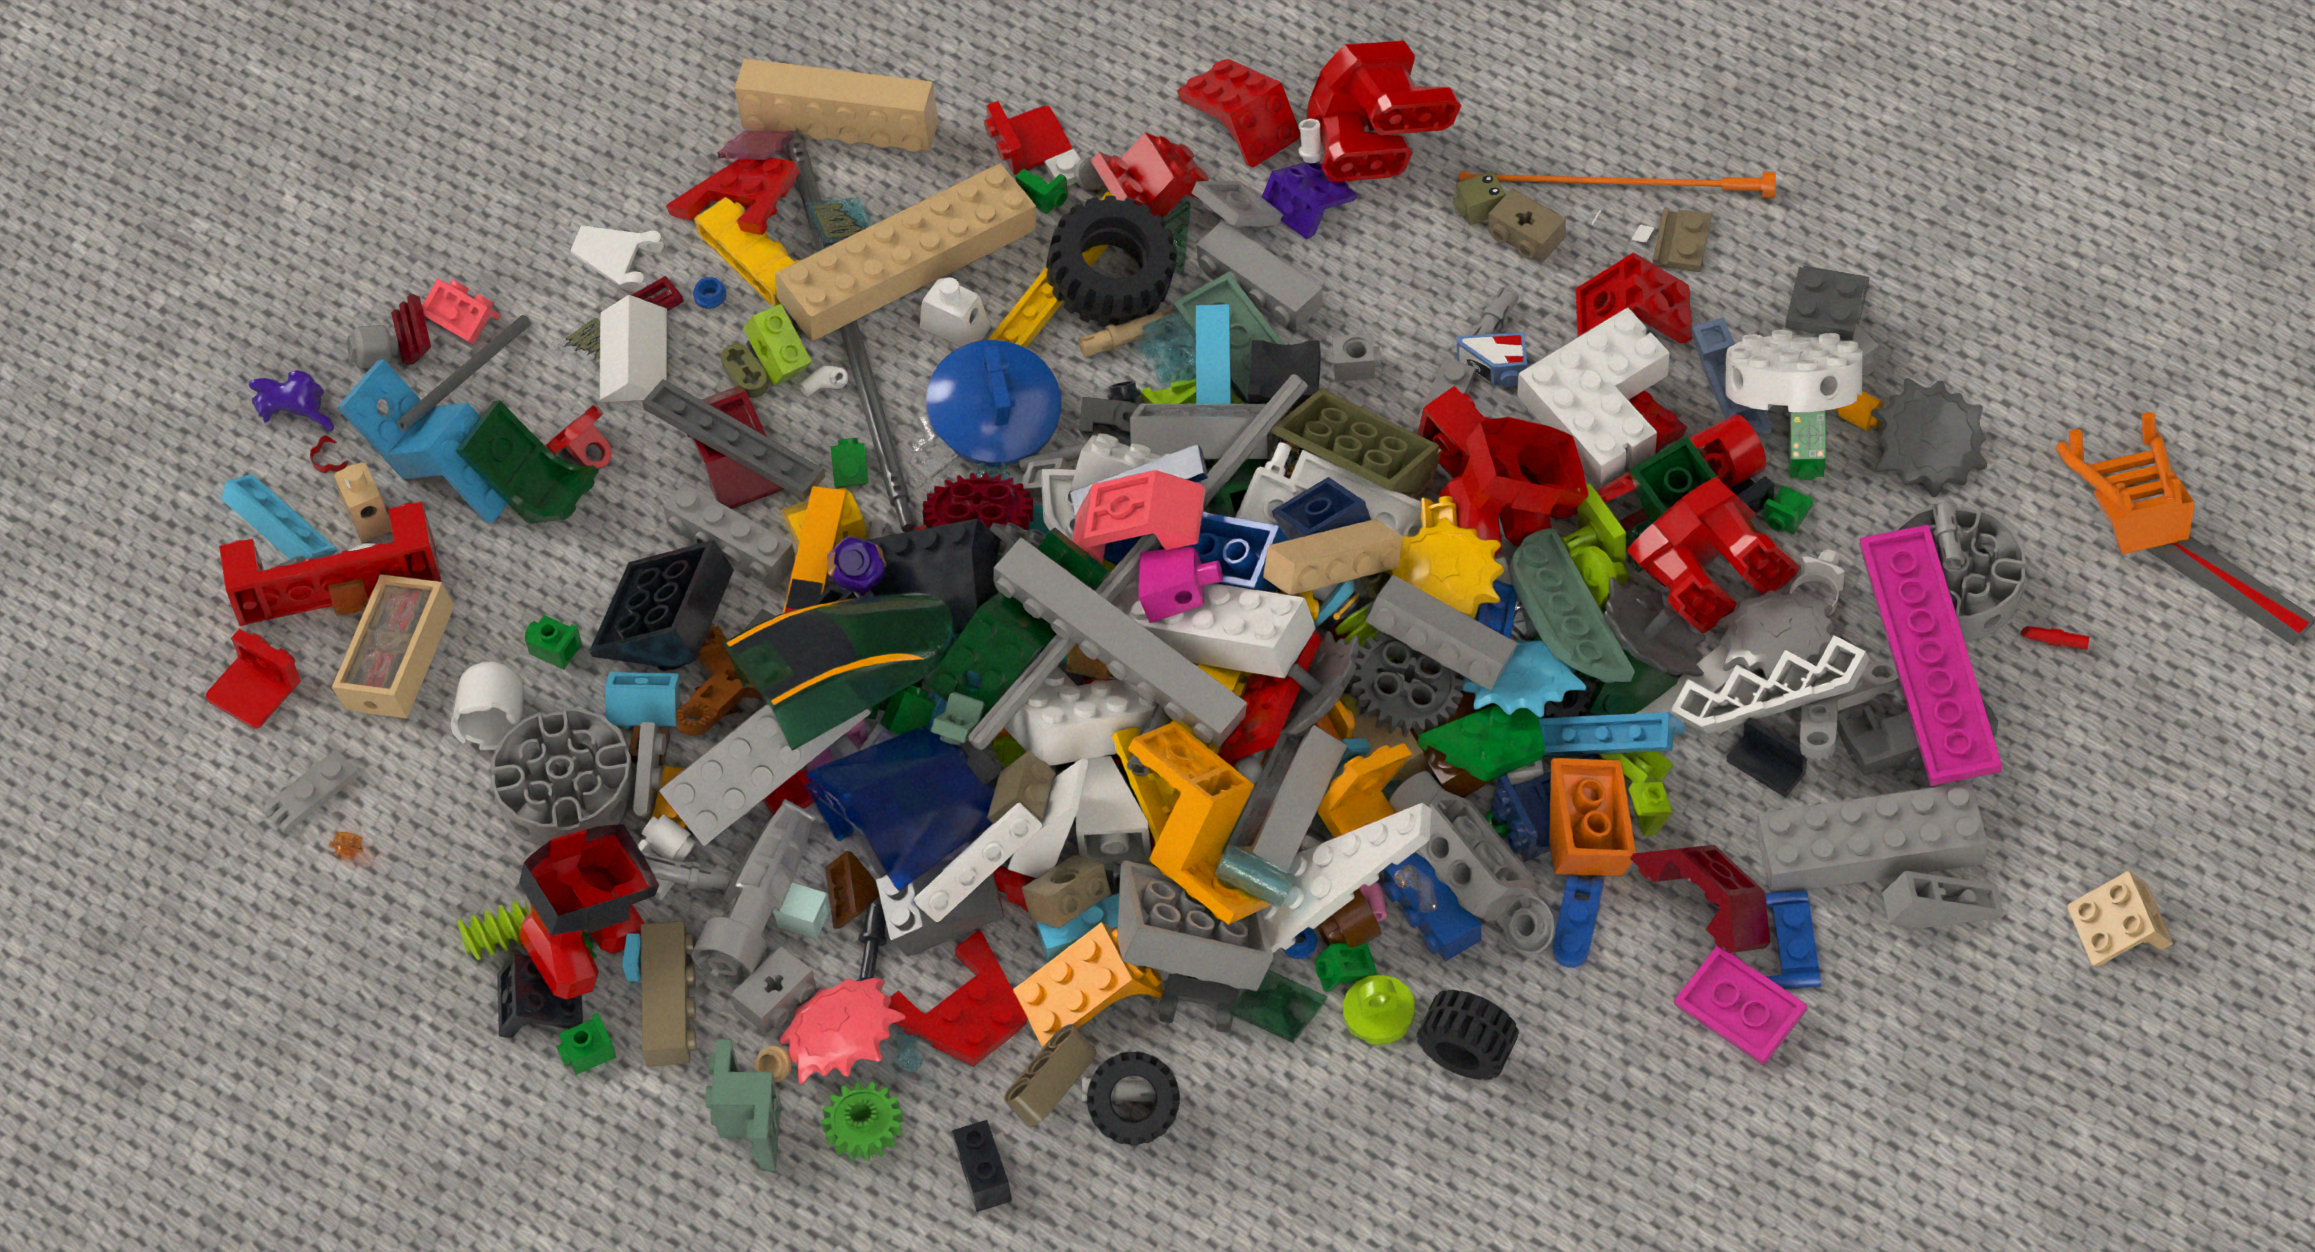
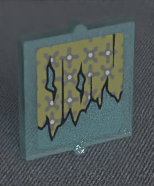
[805,197,871,247]

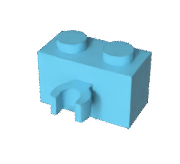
[605,672,680,729]

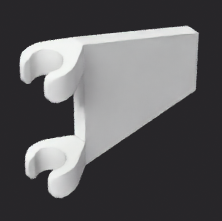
[570,225,664,293]

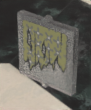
[551,312,601,378]

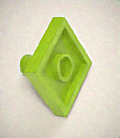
[1560,483,1626,565]

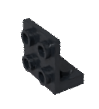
[497,953,583,1038]

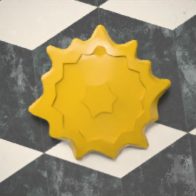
[1385,517,1505,618]

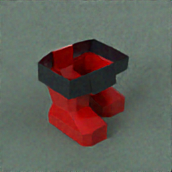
[519,824,659,1000]

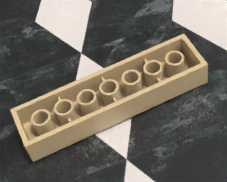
[776,163,1036,342]

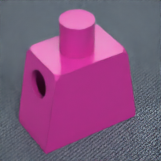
[1139,546,1223,623]

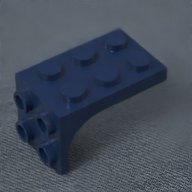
[1491,754,1600,862]

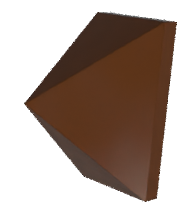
[825,851,880,929]

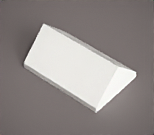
[600,295,667,402]

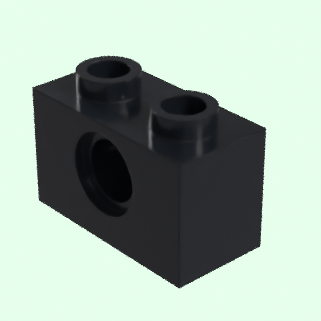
[952,1119,1012,1212]

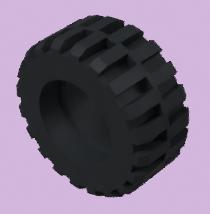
[1046,196,1177,327]

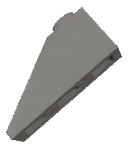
[1882,871,2004,928]

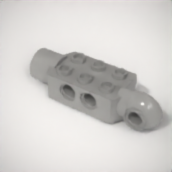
[1390,771,1557,955]

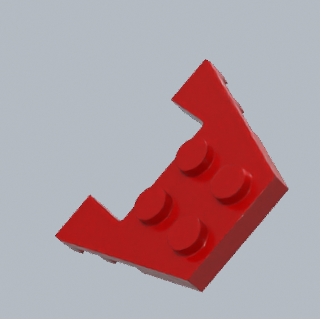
[666,154,799,235]
[889,930,1028,1067]

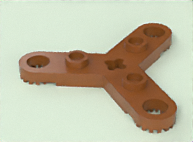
[676,623,787,736]

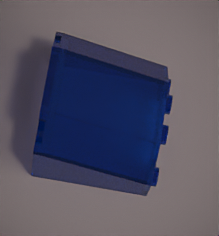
[805,726,994,891]

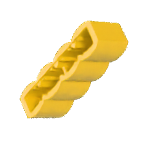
[694,197,799,307]

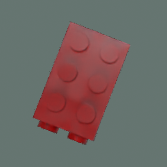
[1177,59,1301,167]

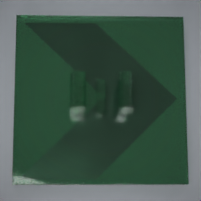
[1229,969,1328,1043]

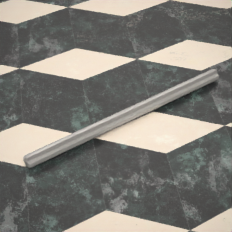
[968,533,1162,750]

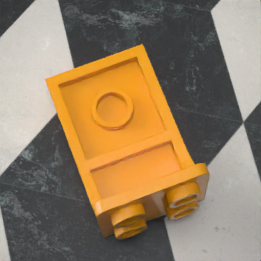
[1013,922,1164,1047]

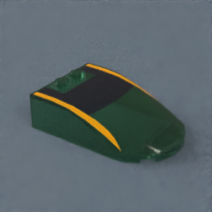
[722,593,957,751]

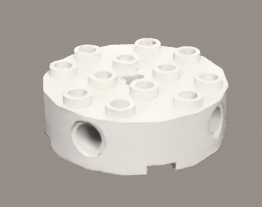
[1726,330,1863,412]

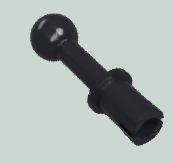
[856,903,887,981]

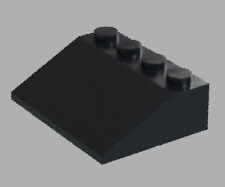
[862,519,1001,646]
[589,540,734,668]

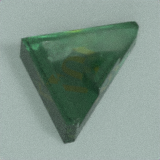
[1162,201,1191,274]

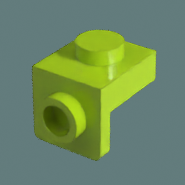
[1628,782,1673,836]

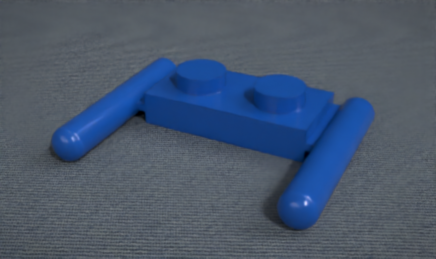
[1765,890,1821,989]

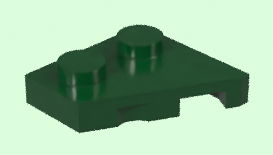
[1586,648,1678,716]

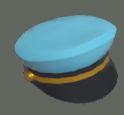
[1313,579,1374,634]

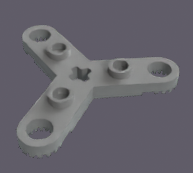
[1743,661,1900,761]

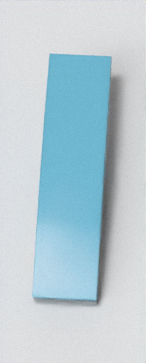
[1196,304,1232,404]

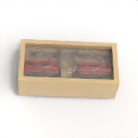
[332,574,455,719]

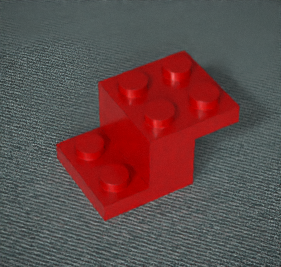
[1091,132,1209,219]

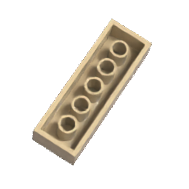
[734,58,939,152]

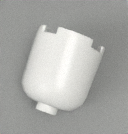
[450,662,524,750]

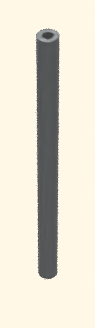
[397,315,531,431]

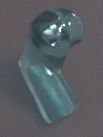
[897,1030,923,1073]

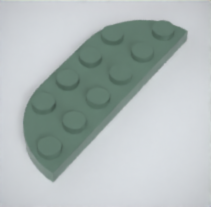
[1509,528,1635,683]

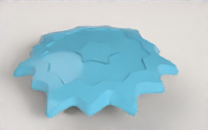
[1460,640,1586,718]

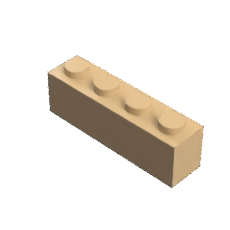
[1263,519,1403,595]

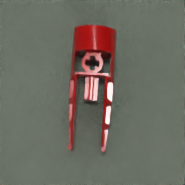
[1596,414,1766,535]

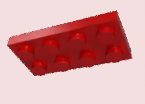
[1217,631,1322,763]

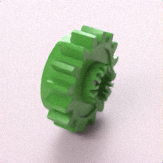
[821,1081,904,1161]

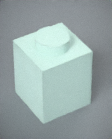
[772,883,831,939]

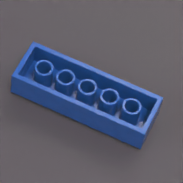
[1103,512,1289,593]

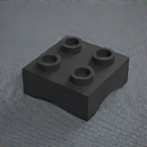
[1248,340,1321,411]

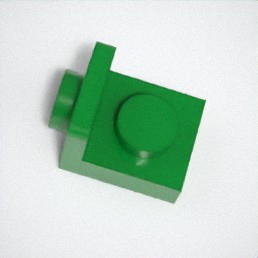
[1015,169,1068,215]
[1763,485,1814,535]
[1314,943,1378,992]

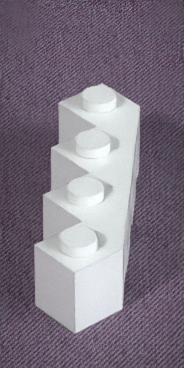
[1671,635,1870,734]

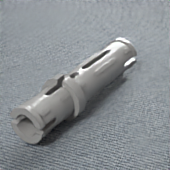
[643,853,730,895]

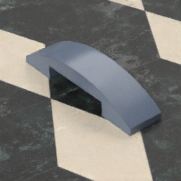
[1691,317,1771,435]

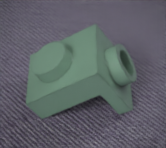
[931,692,985,745]

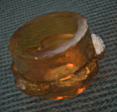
[329,832,364,859]

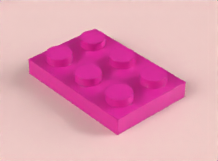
[1674,946,1808,1066]

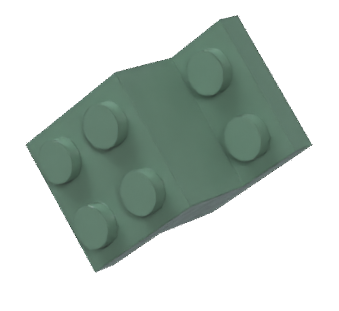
[705,1039,781,1171]

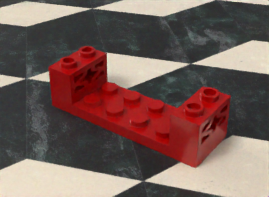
[219,501,442,626]

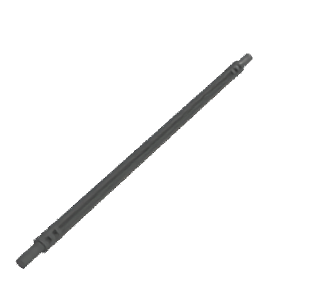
[785,128,915,532]

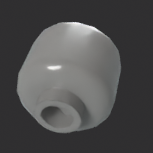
[347,325,398,369]

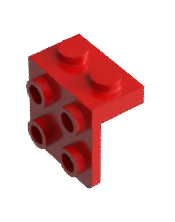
[984,101,1072,175]
[206,628,301,729]

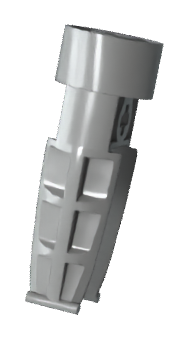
[691,799,816,985]

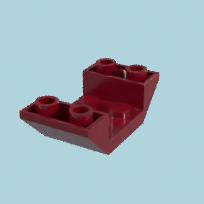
[687,386,785,509]
[1630,845,1771,953]

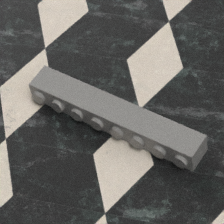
[994,538,1247,748]

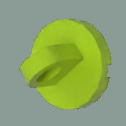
[1569,546,1630,613]
[1342,975,1416,1045]

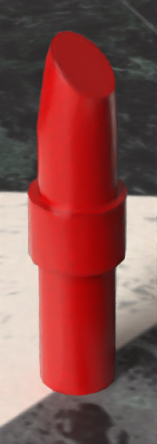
[2020,626,2090,650]

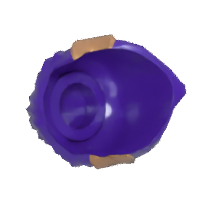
[827,536,887,596]

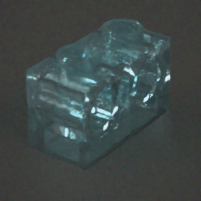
[1140,311,1196,388]

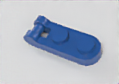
[1553,875,1604,968]

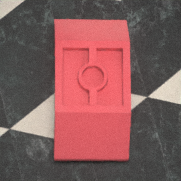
[1072,470,1206,564]

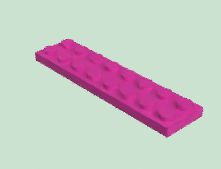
[1859,525,2002,786]

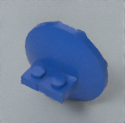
[926,340,1061,466]

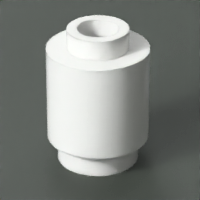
[641,814,696,862]

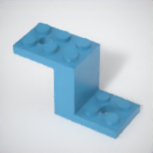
[337,359,508,523]

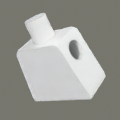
[920,277,991,346]

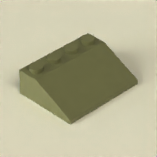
[1271,389,1439,493]

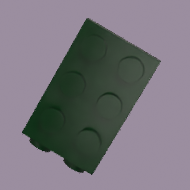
[455,400,599,524]

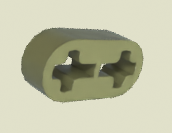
[721,344,769,398]

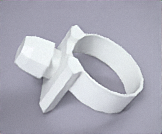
[1790,549,1845,617]

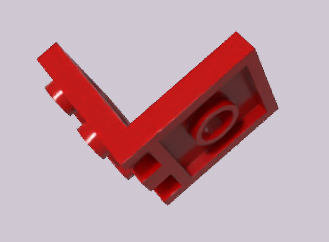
[1575,252,1692,343]

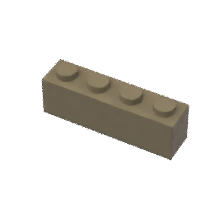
[641,921,697,1067]

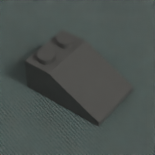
[876,859,1005,956]

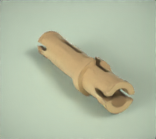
[1078,307,1179,358]

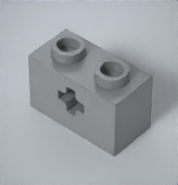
[731,946,816,1034]

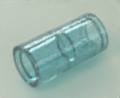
[1213,843,1295,908]

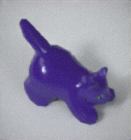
[249,370,334,431]

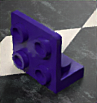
[1261,162,1358,239]

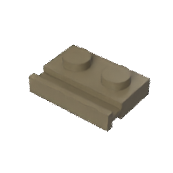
[1653,207,1712,272]

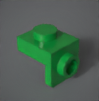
[830,438,869,488]

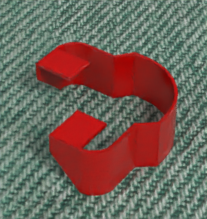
[310,435,349,473]

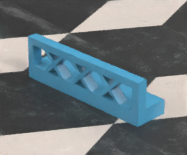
[1539,712,1685,756]

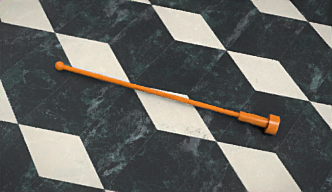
[1458,170,1776,198]

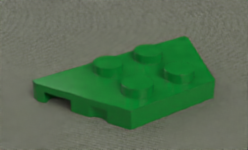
[1417,704,1545,782]

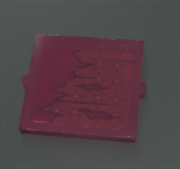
[717,130,793,160]

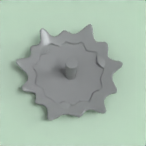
[1716,590,1834,680]

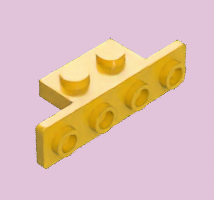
[1111,727,1181,843]

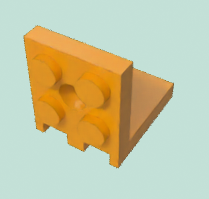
[1317,743,1412,838]

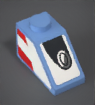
[1457,332,1527,387]

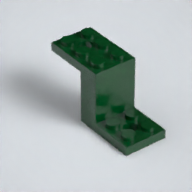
[926,527,1110,721]

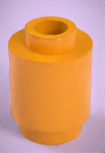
[1833,390,1884,432]

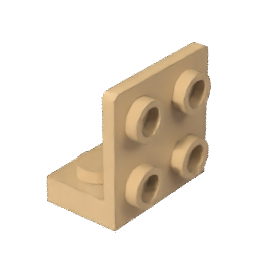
[2067,870,2173,966]

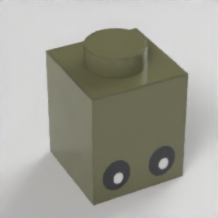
[1453,171,1506,226]

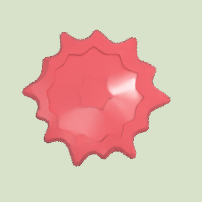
[780,978,906,1085]

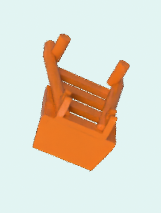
[2056,412,2194,555]

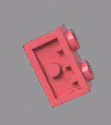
[422,278,501,345]

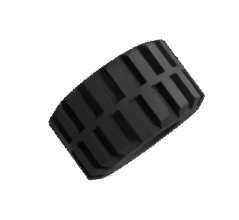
[1416,990,1519,1080]
[1087,1051,1180,1146]

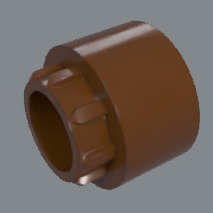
[1317,888,1382,948]

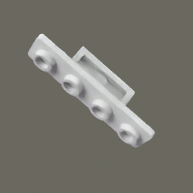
[914,803,1042,922]

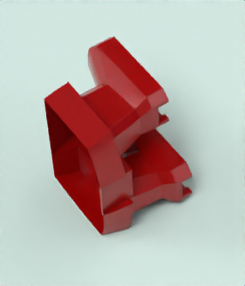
[1306,40,1462,182]
[1439,417,1589,558]
[1627,477,1800,634]

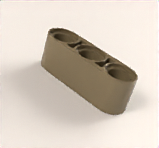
[1004,1024,1097,1127]

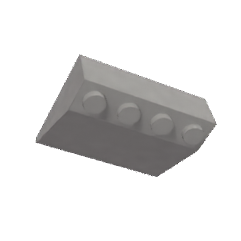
[1117,860,1273,991]

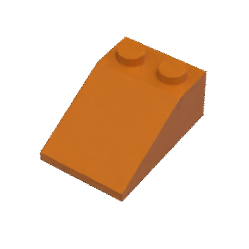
[1549,758,1636,876]

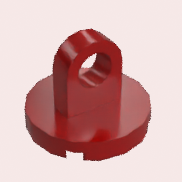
[545,404,612,470]

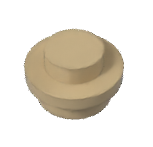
[755,1046,791,1082]

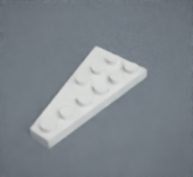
[1260,803,1432,954]

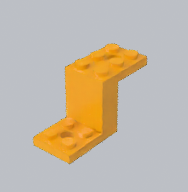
[1128,721,1275,925]

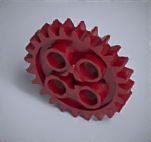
[922,472,1034,548]

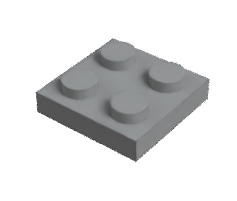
[1192,181,1283,229]

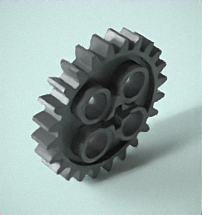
[1349,631,1465,737]

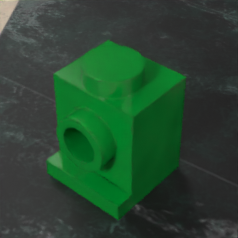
[525,615,582,670]
[556,1013,616,1075]

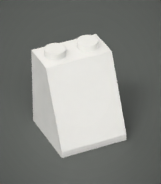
[1075,756,1152,864]

